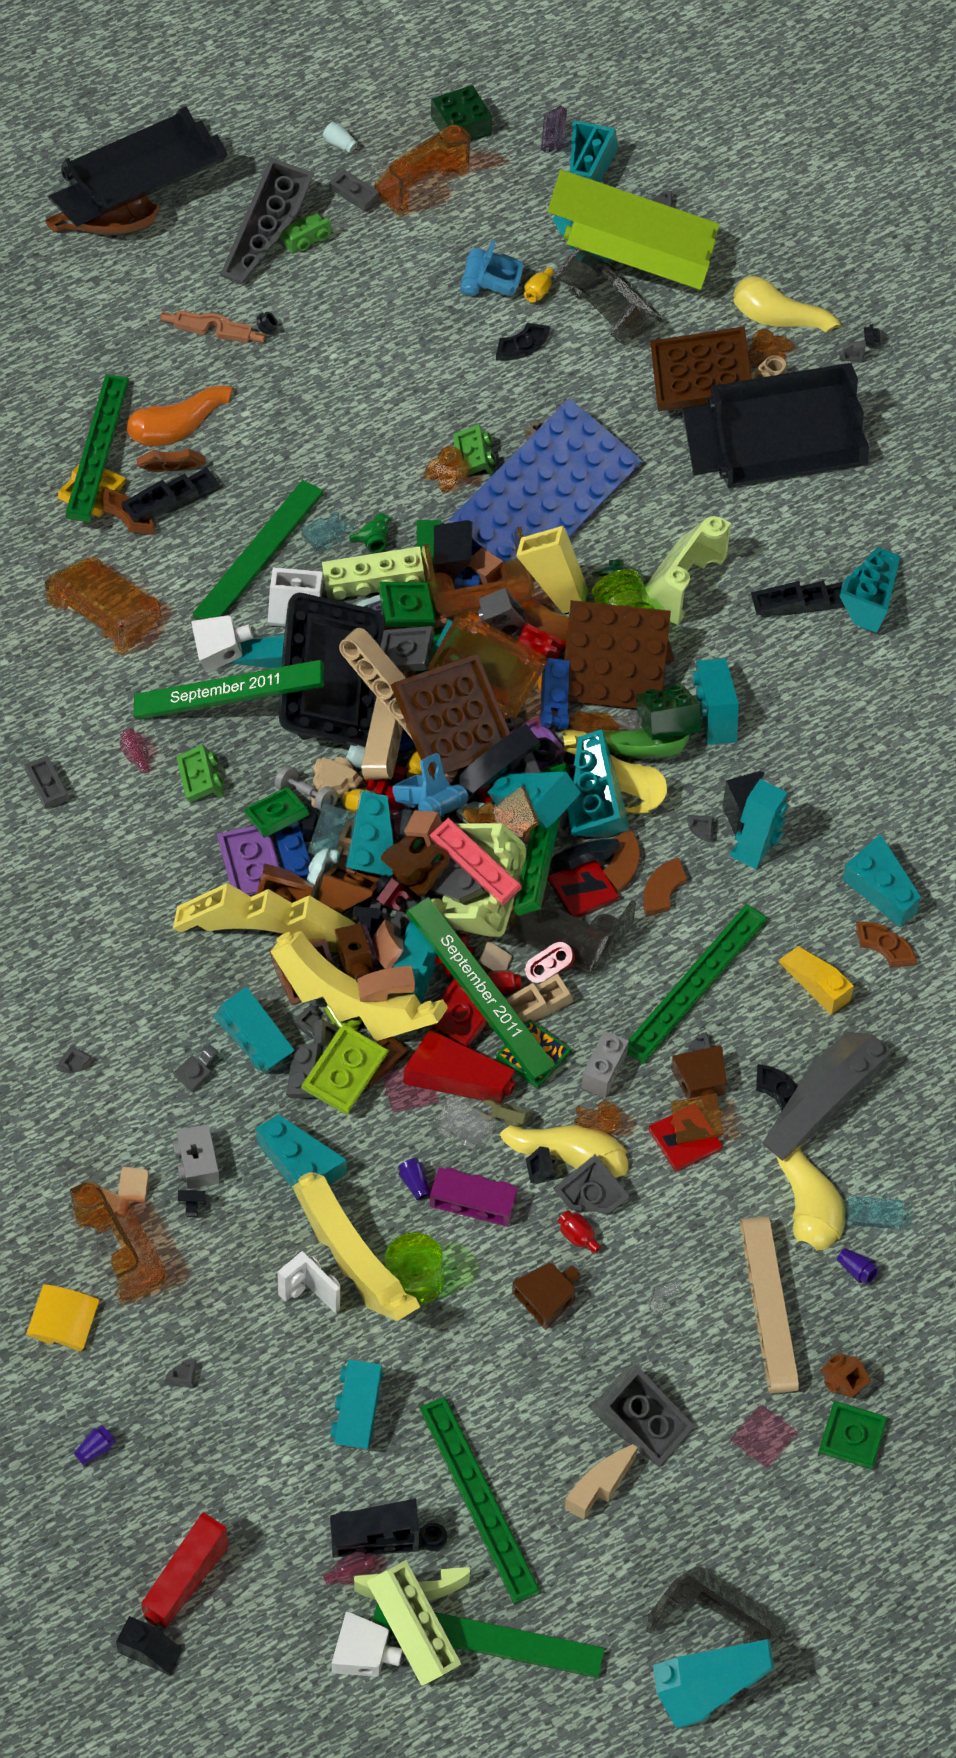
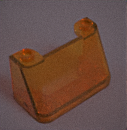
[374,125,470,217]
[45,557,162,655]
[427,610,549,719]
[70,1182,167,1306]

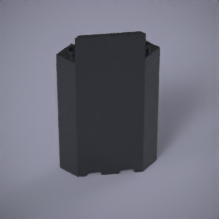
[48,106,228,227]
[682,363,869,488]

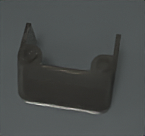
[553,247,664,344]
[509,873,636,976]
[646,1566,785,1696]

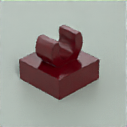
[377,878,413,912]

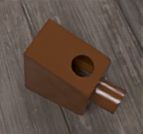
[335,923,374,982]
[671,1045,727,1111]
[512,1263,581,1330]

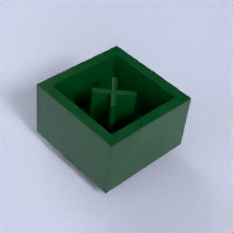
[431,85,492,148]
[636,685,701,741]

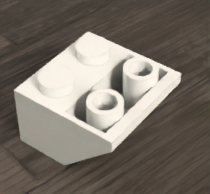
[268,567,323,627]

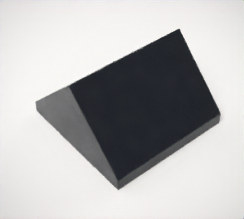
[433,520,472,587]
[722,771,765,836]

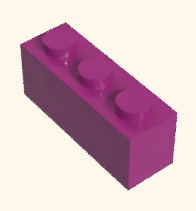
[429,1167,518,1227]

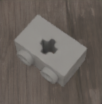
[581,1031,629,1098]
[173,1124,219,1189]

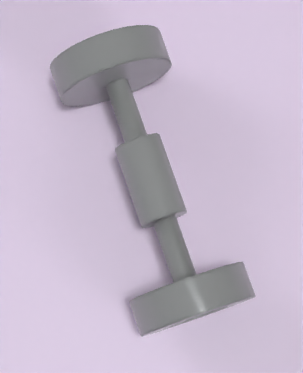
[275,765,338,813]

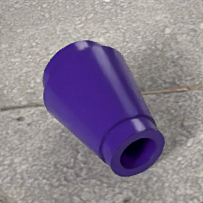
[398,1158,431,1200]
[837,1248,879,1285]
[73,1425,116,1466]

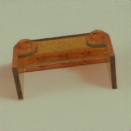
[421,526,534,617]

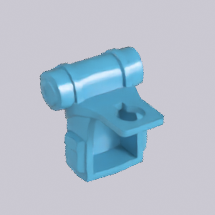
[460,240,523,296]
[393,753,468,819]

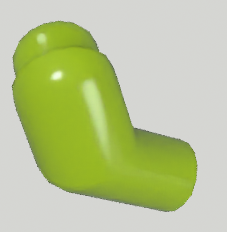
[324,1005,362,1030]

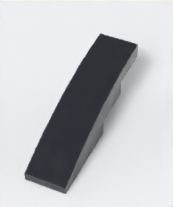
[121,467,220,523]
[751,581,845,616]
[449,723,541,804]

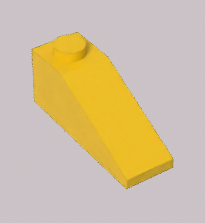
[778,946,854,1015]

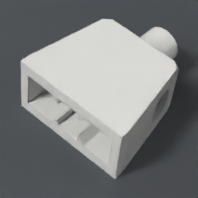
[191,615,253,672]
[332,1612,403,1677]

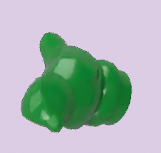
[349,513,392,553]

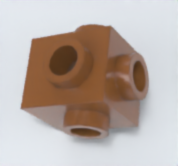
[820,1353,871,1398]

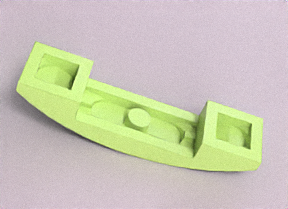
[354,1567,470,1601]

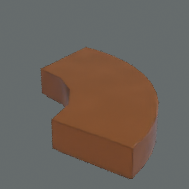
[136,448,206,472]
[101,489,155,535]
[603,829,640,894]
[643,858,687,917]
[856,921,917,968]

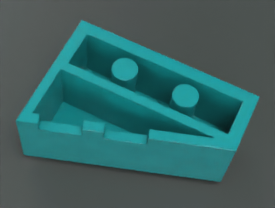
[570,120,618,183]
[692,658,739,745]
[729,779,789,869]
[842,834,921,927]

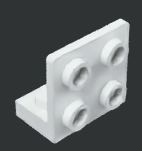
[278,1251,340,1314]

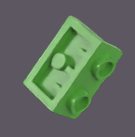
[279,212,331,254]
[453,424,497,478]
[176,744,225,802]

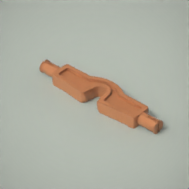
[160,310,266,343]

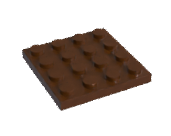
[650,326,752,412]
[564,600,671,709]
[390,654,510,779]

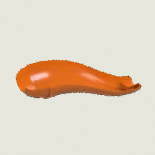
[127,385,233,446]

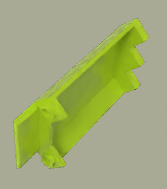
[547,169,720,290]

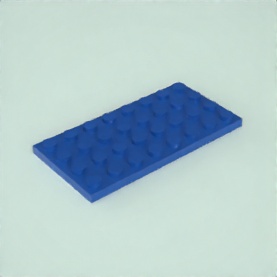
[448,398,642,586]

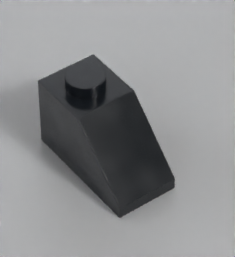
[116,1616,183,1676]

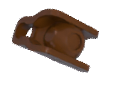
[381,836,450,896]

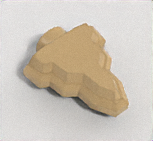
[312,757,363,813]

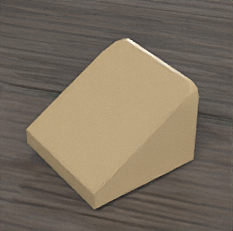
[479,941,512,973]
[118,1167,150,1203]

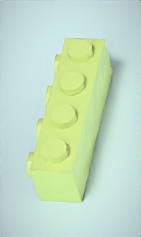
[322,547,426,600]
[366,1560,461,1686]

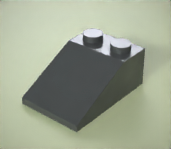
[590,1366,695,1467]

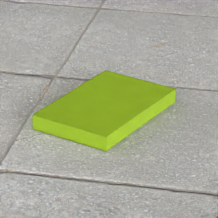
[301,1024,389,1115]

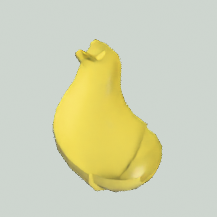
[733,276,843,333]
[562,730,667,814]
[500,1125,628,1178]
[777,1145,846,1251]

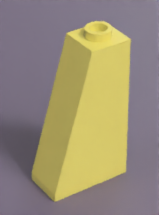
[516,526,588,614]

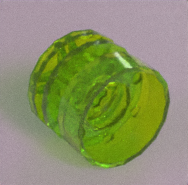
[592,569,655,609]
[385,1232,445,1305]

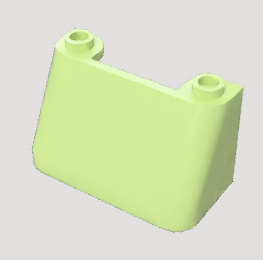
[640,516,731,625]
[431,823,526,937]

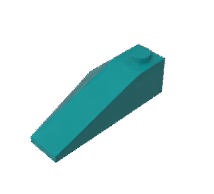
[840,547,900,633]
[230,633,284,668]
[567,729,630,838]
[653,1639,774,1728]

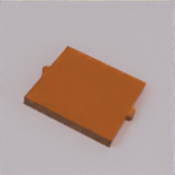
[492,786,539,839]
[671,1093,724,1144]

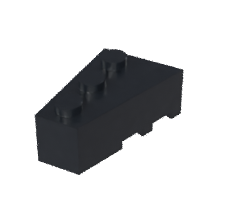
[330,1498,419,1558]

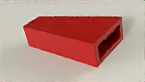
[403,1029,516,1103]
[141,1512,228,1629]

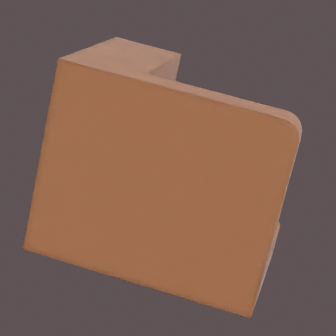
[467,548,507,592]
[404,810,442,847]

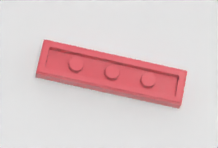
[429,818,522,906]

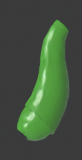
[585,729,690,759]

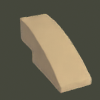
[506,973,573,1024]
[564,1444,638,1520]

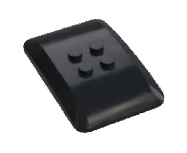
[279,593,384,747]

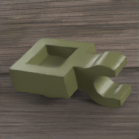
[481,1099,532,1126]

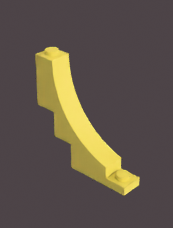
[173,883,356,952]
[270,931,448,1042]
[292,1172,420,1321]

